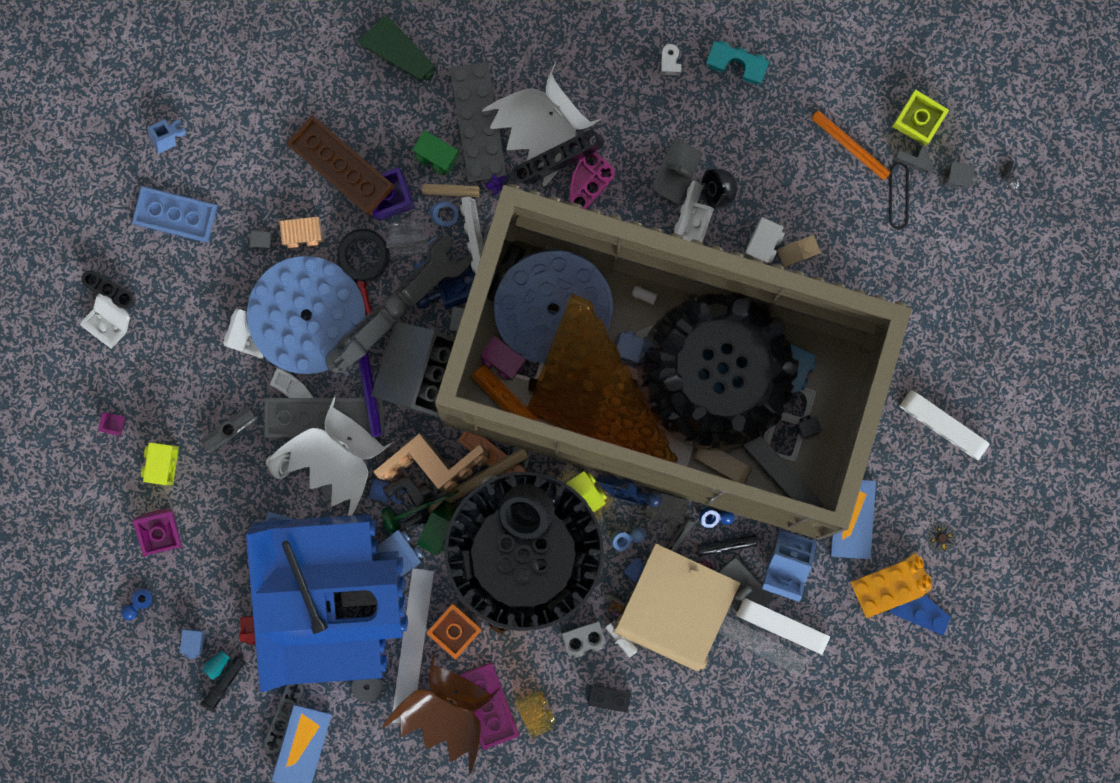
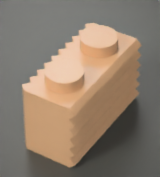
[279,217,323,249]

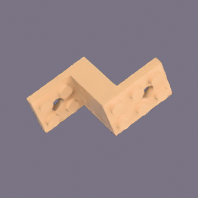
[374,434,491,492]

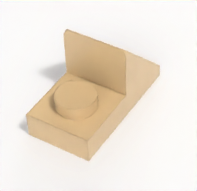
[777,235,821,267]

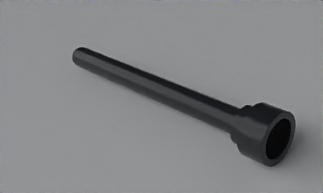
[282,540,328,634]

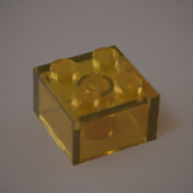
[515,689,556,739]

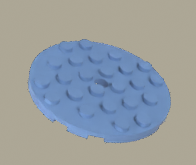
[494,249,613,365]
[247,256,365,374]

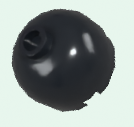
[701,169,738,208]

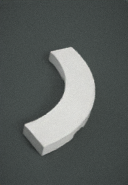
[270,367,314,398]

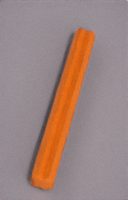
[812,111,891,180]

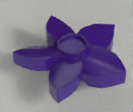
[485,174,507,196]

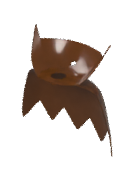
[381,653,501,773]

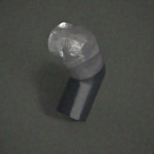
[1001,161,1020,191]

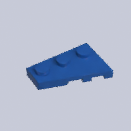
[888,595,951,635]

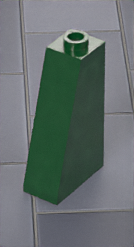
[358,15,435,82]

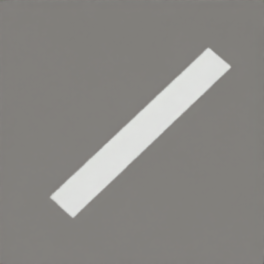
[392,568,434,724]

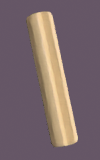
[422,184,480,197]

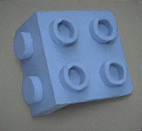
[377,529,423,576]

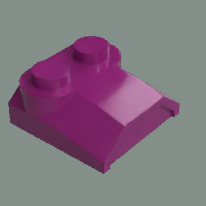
[133,509,182,557]

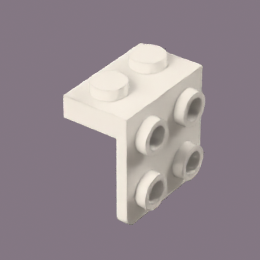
[80,294,130,349]
[224,308,263,358]

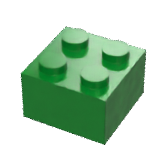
[412,130,460,176]

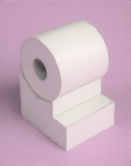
[661,44,681,76]

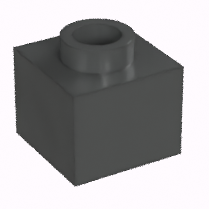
[250,228,273,250]

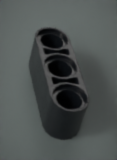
[81,270,136,309]

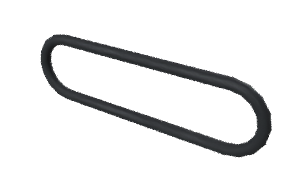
[889,162,909,230]

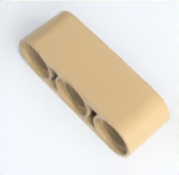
[693,449,752,484]

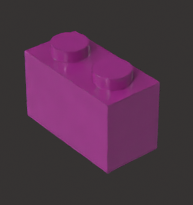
[480,336,526,381]

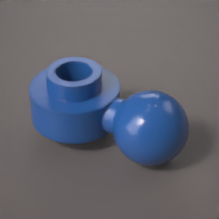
[699,507,734,528]
[121,589,152,620]

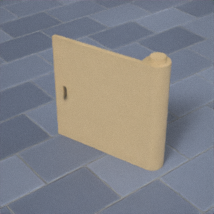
[613,543,740,672]

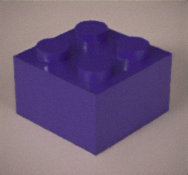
[373,167,416,221]

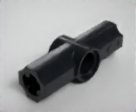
[486,243,526,302]

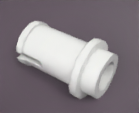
[631,285,657,305]

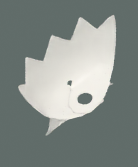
[482,62,602,186]
[270,395,394,516]

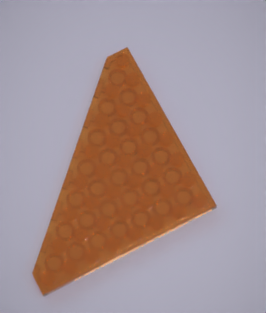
[527,293,678,463]

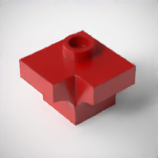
[240,616,256,645]

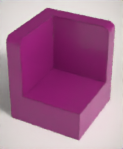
[98,412,126,436]

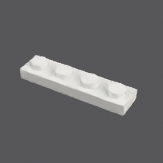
[460,196,484,274]

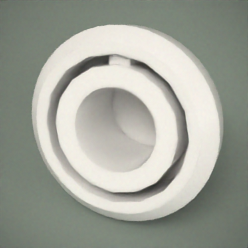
[266,453,290,479]

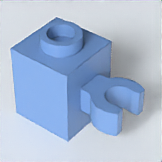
[147,119,186,154]

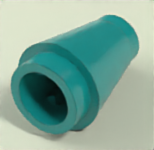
[202,650,230,680]

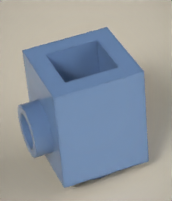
[180,628,205,658]

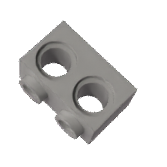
[561,620,606,658]

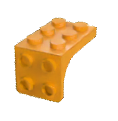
[850,553,932,618]

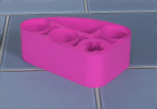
[570,152,615,210]

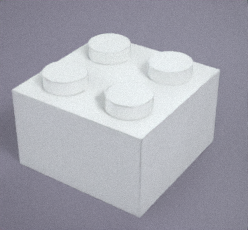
[744,217,785,264]

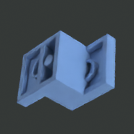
[762,529,817,602]

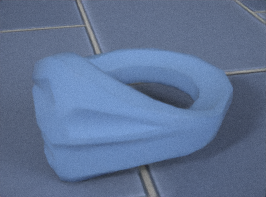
[429,201,459,227]

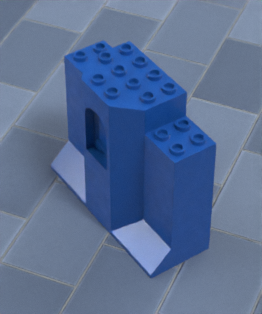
[246,514,408,692]

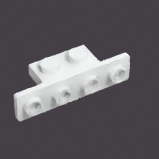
[674,180,714,242]

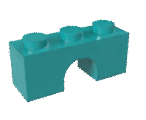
[705,40,769,86]

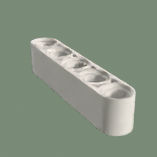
[900,390,990,461]
[736,598,830,654]

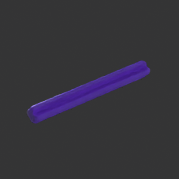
[358,350,382,437]

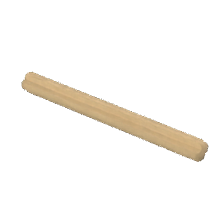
[428,448,528,514]

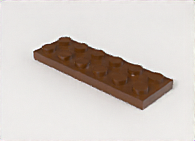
[286,115,395,216]

